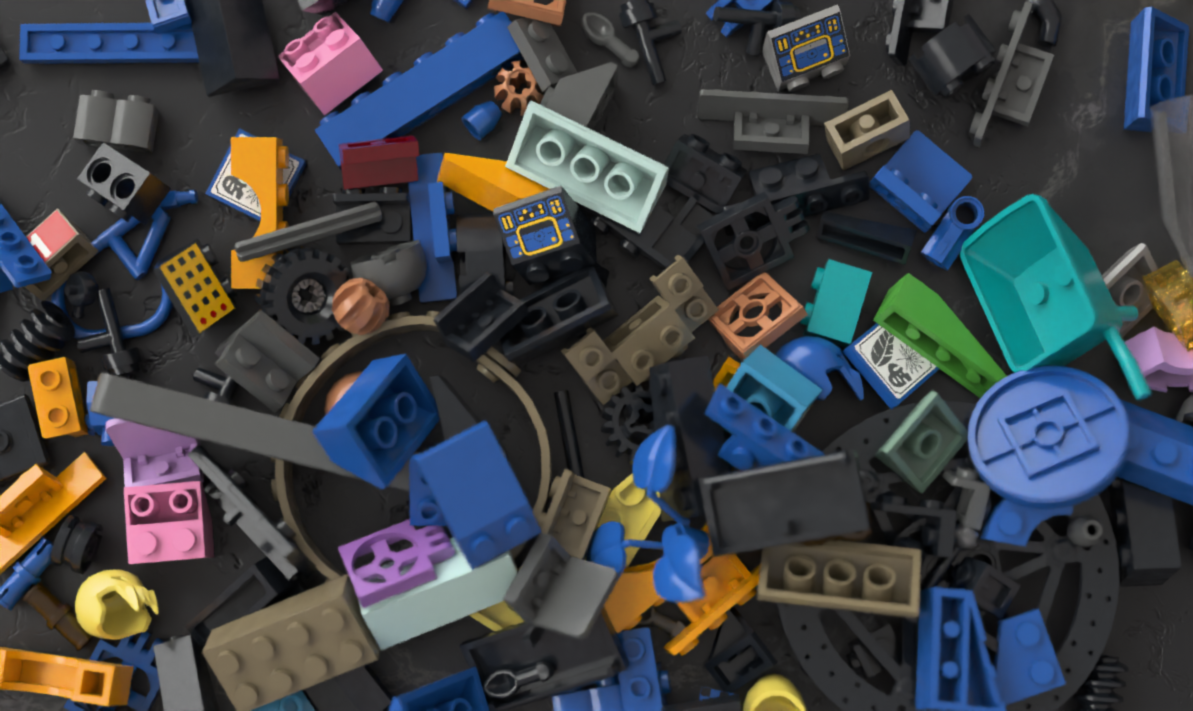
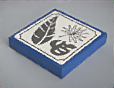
[205,128,307,222]
[842,323,939,409]

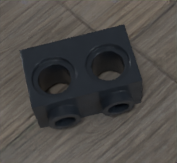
[77,142,171,225]

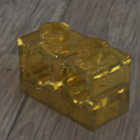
[1142,260,1193,352]

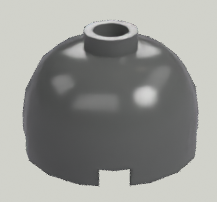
[350,240,427,306]

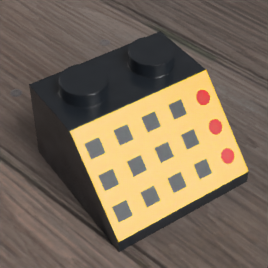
[153,238,238,337]

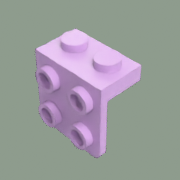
[106,419,204,487]

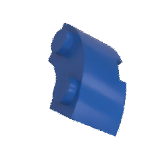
[980,497,1073,546]

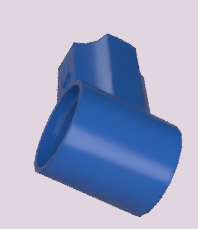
[920,196,984,271]

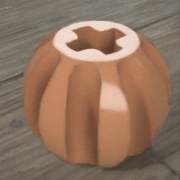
[493,60,544,116]
[332,278,390,335]

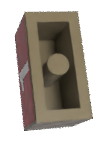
[24,208,99,300]

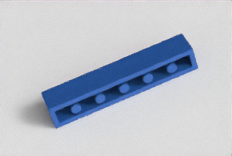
[315,11,524,171]

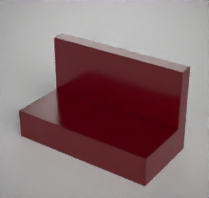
[339,136,419,190]

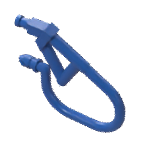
[51,189,198,339]

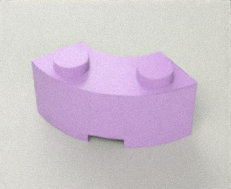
[1125,327,1193,392]

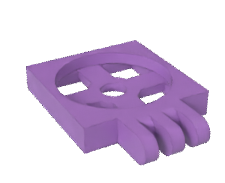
[338,519,455,608]

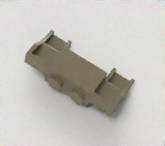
[561,255,719,405]

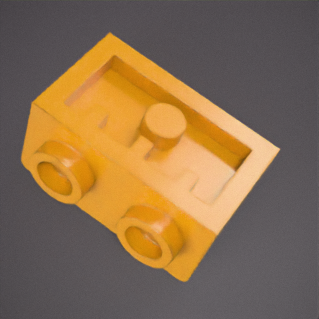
[28,357,88,439]

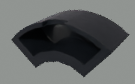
[457,212,515,297]

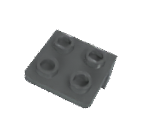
[503,533,619,640]

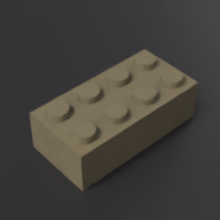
[202,574,380,711]

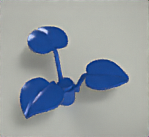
[586,425,709,602]

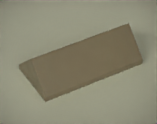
[757,541,921,618]

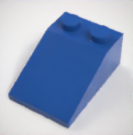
[414,420,542,570]

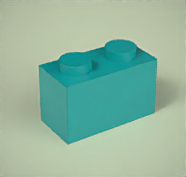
[800,259,872,348]

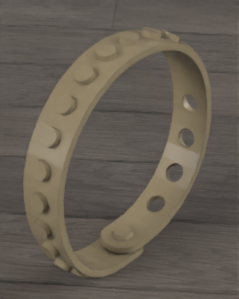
[271,311,552,583]

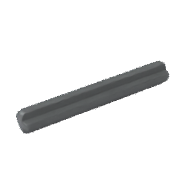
[235,202,382,262]

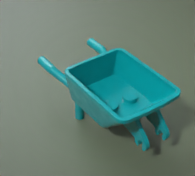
[960,194,1152,400]

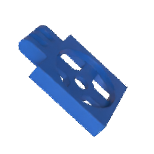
[64,631,165,711]

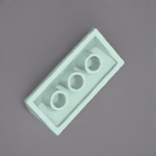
[505,101,669,233]
[358,538,518,650]

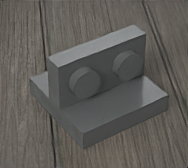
[215,310,320,413]

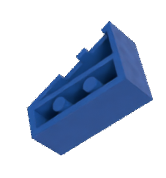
[915,587,1006,711]

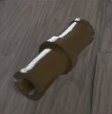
[23,582,94,652]

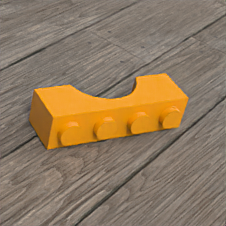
[231,137,289,289]
[0,647,134,706]

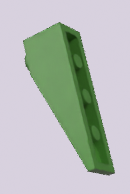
[873,273,1007,398]

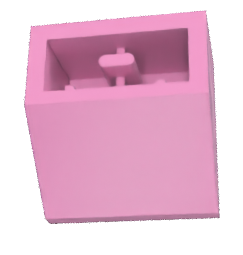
[277,12,383,115]
[124,481,214,564]

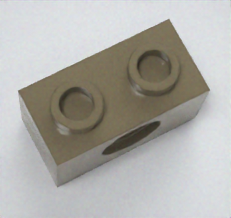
[824,90,910,171]

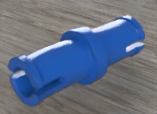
[0,536,54,611]

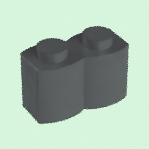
[73,90,159,154]

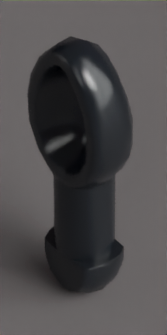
[483,662,554,699]

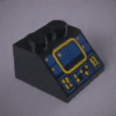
[493,185,597,285]

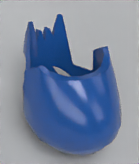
[775,336,864,401]

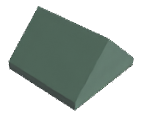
[875,391,968,494]

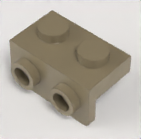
[537,469,612,560]

